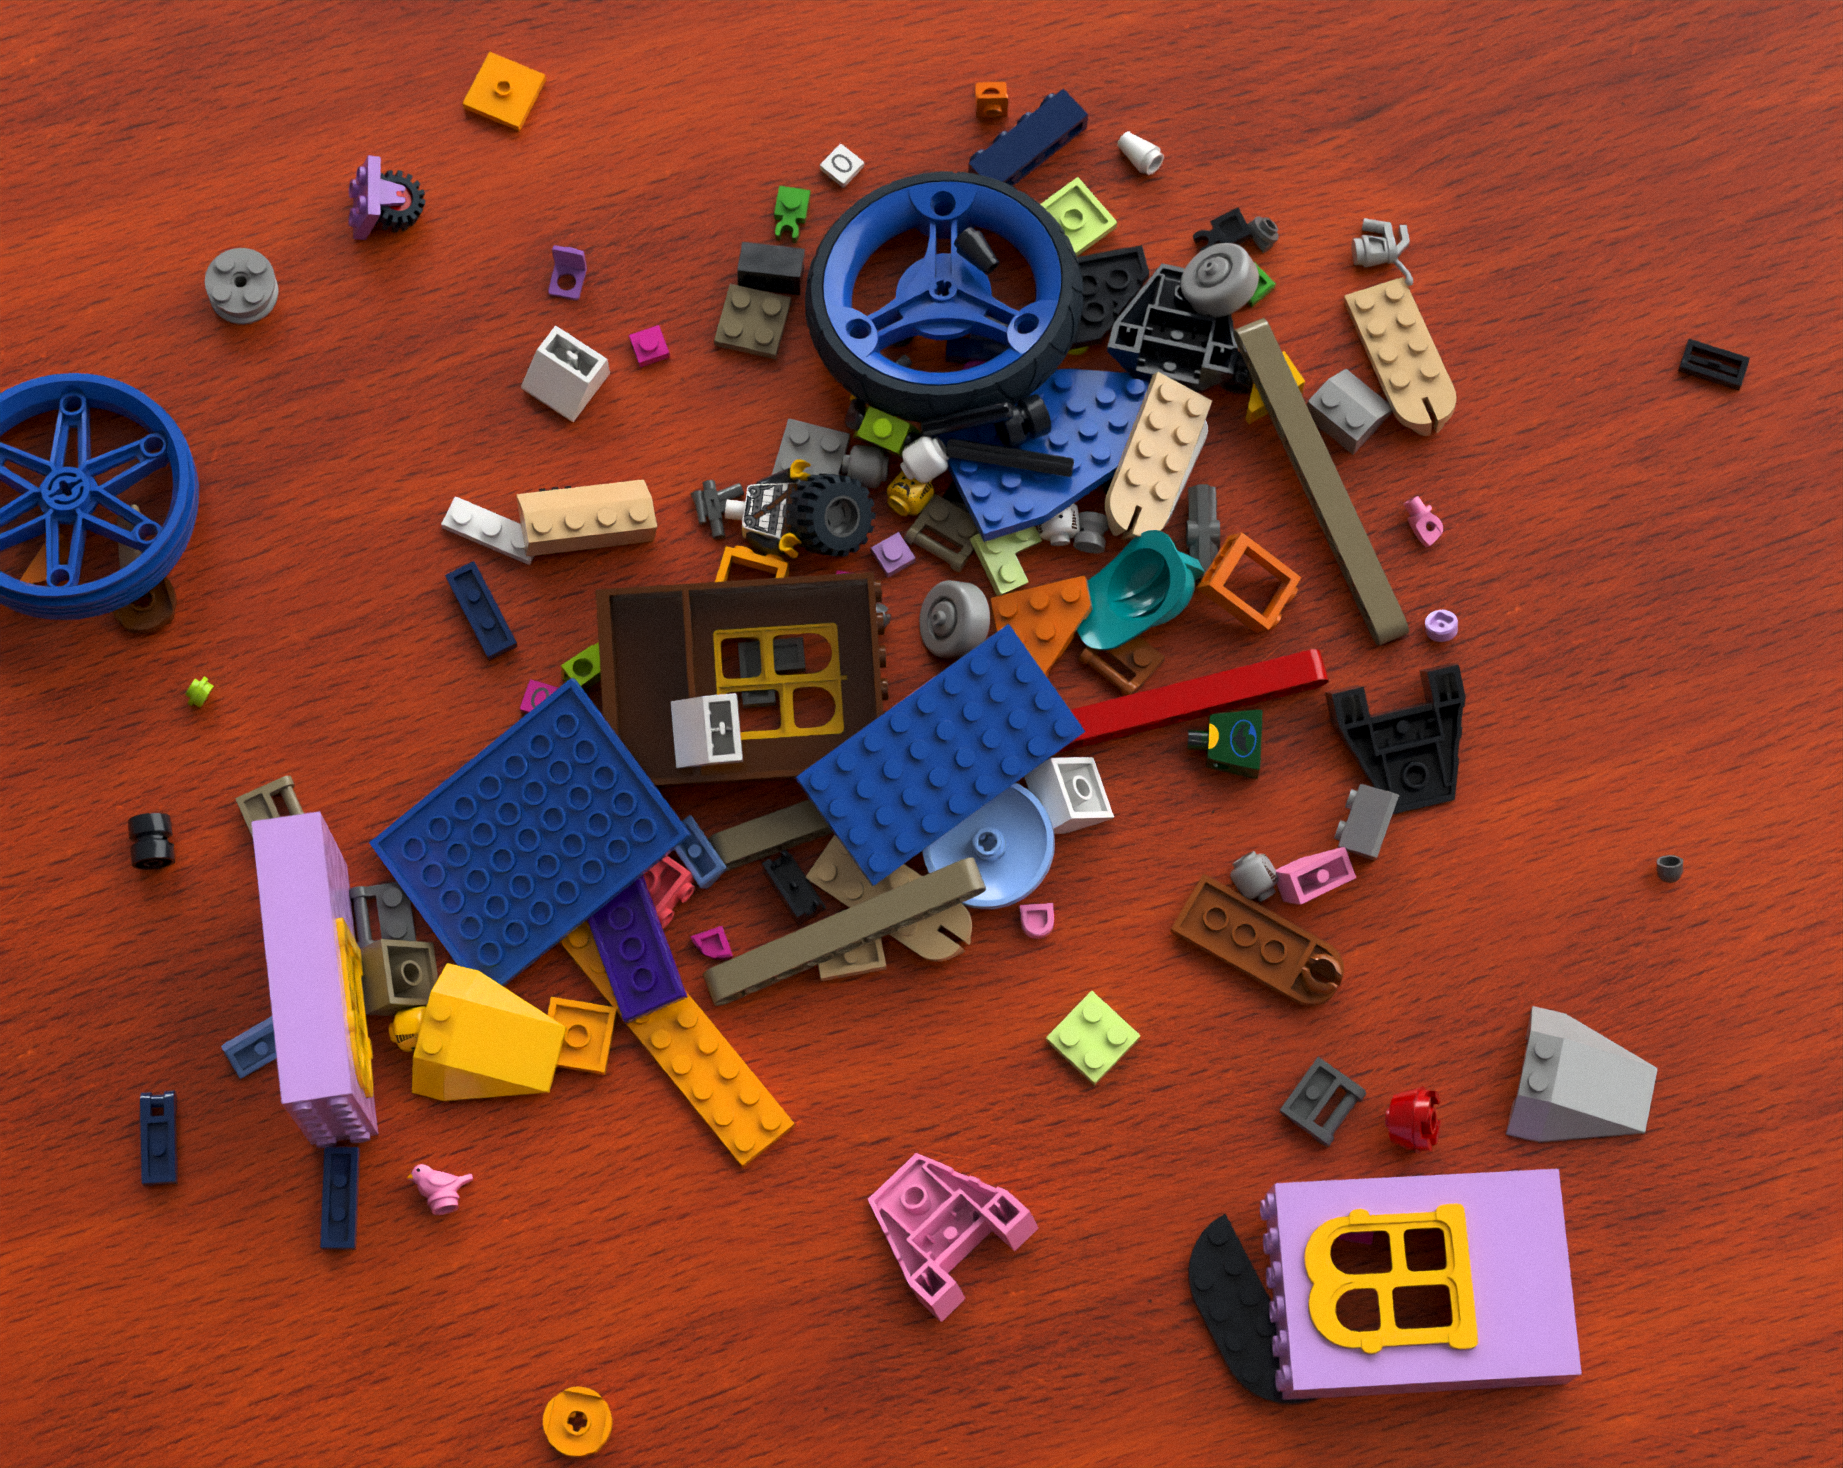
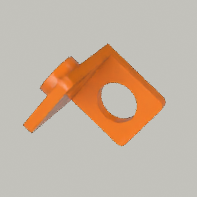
[975,82,1008,118]

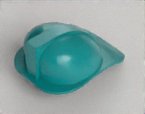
[1077,530,1205,650]

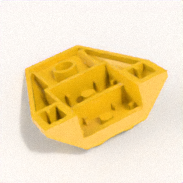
[412,963,567,1101]

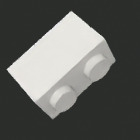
[1024,757,1114,834]

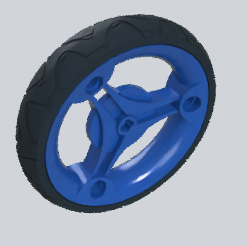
[805,171,1084,422]

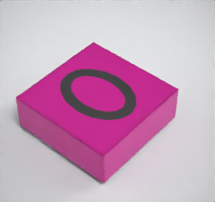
[520,679,558,714]

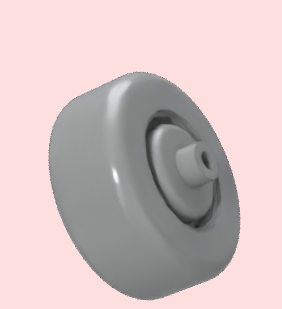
[1181,243,1259,318]
[919,580,990,660]

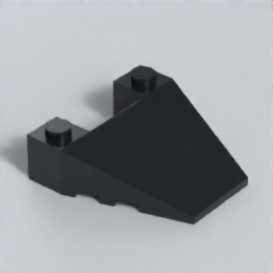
[1325,663,1466,814]

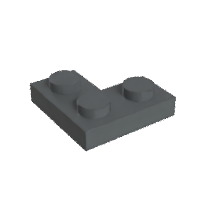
[738,637,806,708]

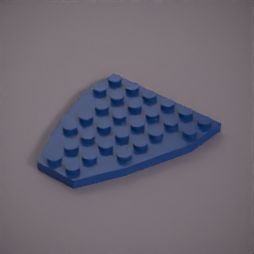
[932,369,1149,542]

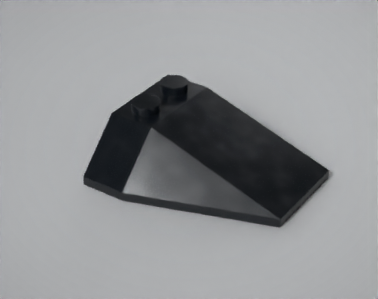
[1107,263,1239,392]

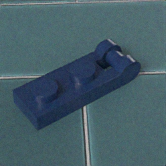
[140,1090,178,1186]

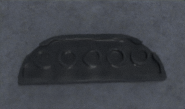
[1188,1213,1318,1405]

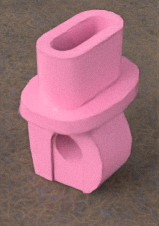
[1403,496,1443,547]

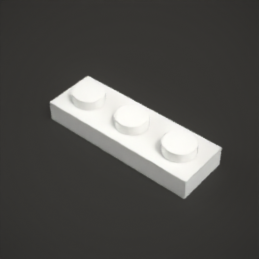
[441,496,534,565]

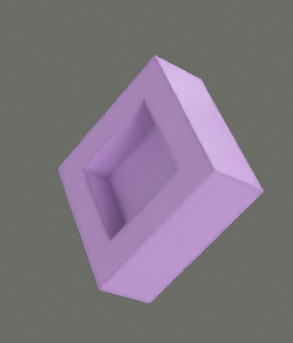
[871,532,915,578]

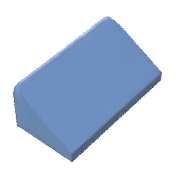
[674,815,727,889]
[221,1016,277,1079]

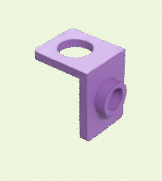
[548,245,587,300]

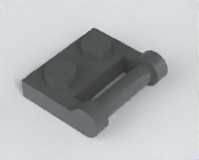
[349,882,417,949]
[1279,1057,1367,1147]

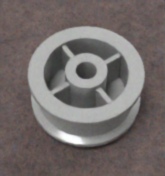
[205,248,279,324]

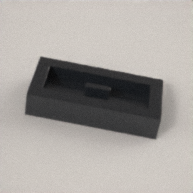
[1678,339,1750,390]

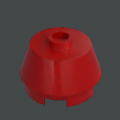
[1385,1086,1441,1154]

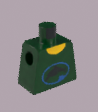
[1187,709,1263,779]

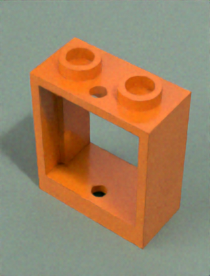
[1196,532,1302,633]

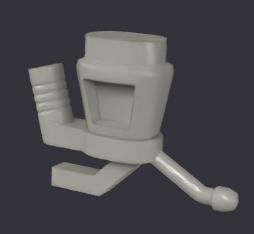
[1351,218,1414,286]

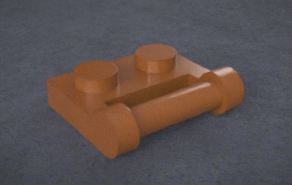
[1078,636,1165,697]

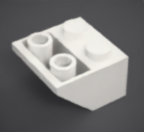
[521,325,610,422]
[671,693,743,768]

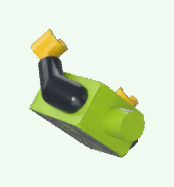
[845,394,932,459]

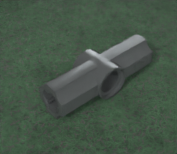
[1186,484,1220,585]

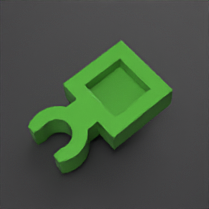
[774,186,811,243]

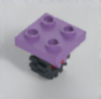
[349,155,426,240]

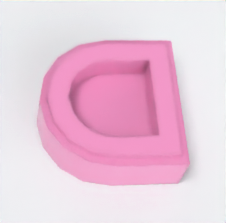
[1020,903,1054,939]

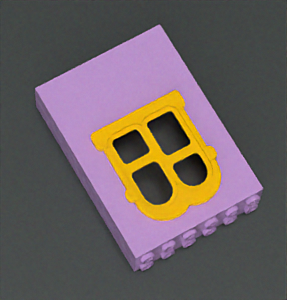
[252,812,378,1148]
[1260,1169,1582,1400]

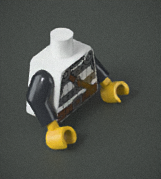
[725,459,811,558]

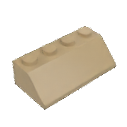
[516,479,657,557]

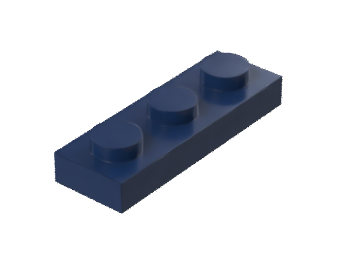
[445,561,518,661]
[320,1147,360,1250]

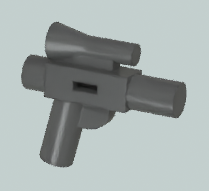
[690,480,744,540]

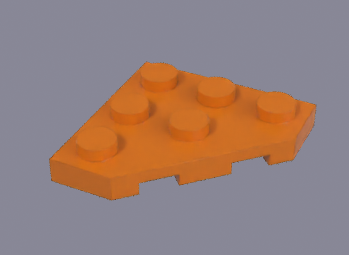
[991,575,1093,677]

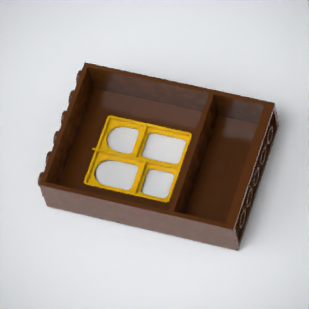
[595,572,888,788]

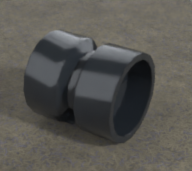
[994,394,1052,448]
[128,813,175,870]

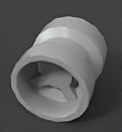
[1073,511,1109,554]

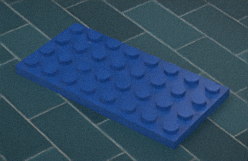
[795,624,1085,886]

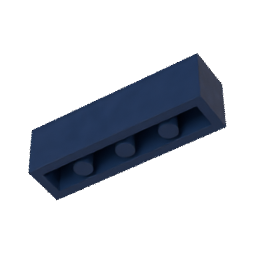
[968,88,1088,186]

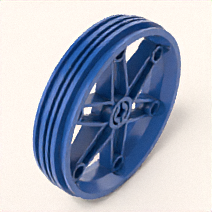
[0,373,199,620]

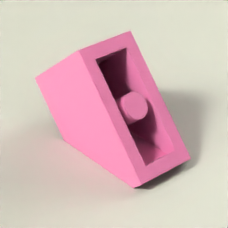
[1276,847,1356,904]

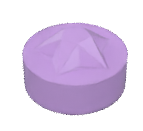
[1425,610,1458,642]

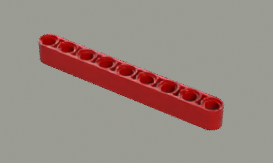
[1057,649,1329,753]

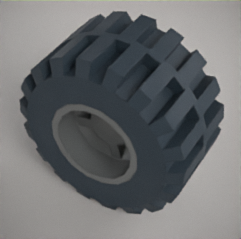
[786,473,875,557]

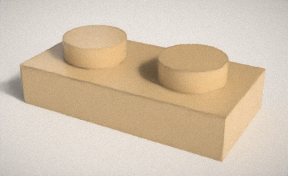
[818,938,887,981]

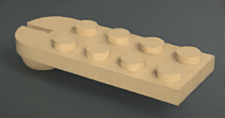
[1344,277,1456,436]
[1105,372,1212,540]
[806,835,972,962]

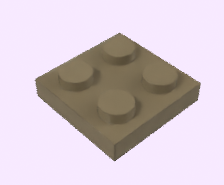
[714,284,792,360]

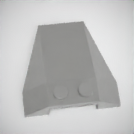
[1506,1006,1658,1143]

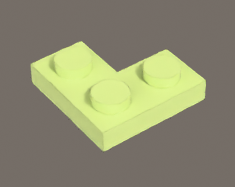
[970,526,1042,596]

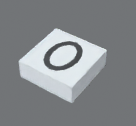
[820,143,864,188]

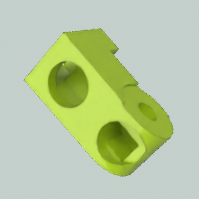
[561,642,601,693]

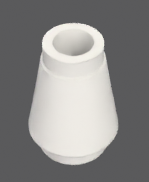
[1117,132,1164,175]

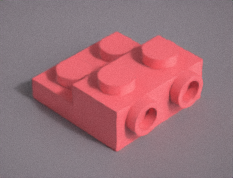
[643,856,695,928]

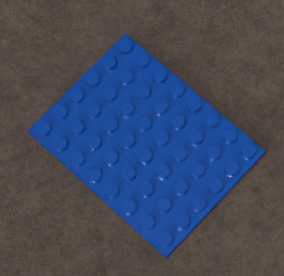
[369,678,692,987]

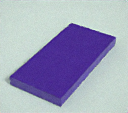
[587,875,688,1023]

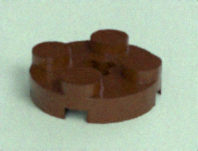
[112,577,177,634]

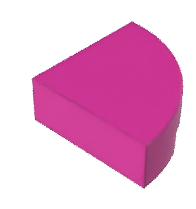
[691,926,733,960]

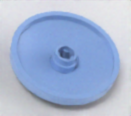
[922,783,1055,909]

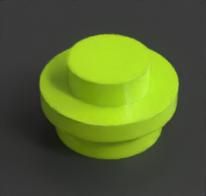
[185,676,214,708]

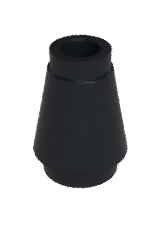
[954,227,1000,275]

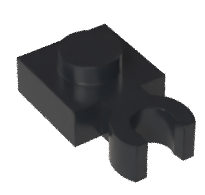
[1193,207,1253,252]

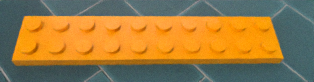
[559,920,795,1168]

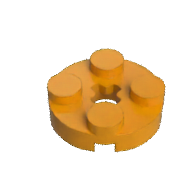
[543,1387,613,1458]

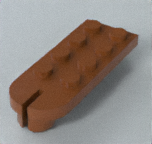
[1170,873,1344,1006]

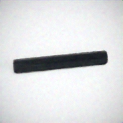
[946,438,1074,477]

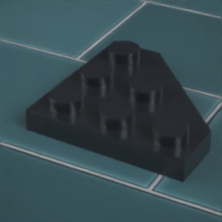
[1070,245,1149,350]

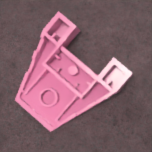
[868,1153,1039,1322]

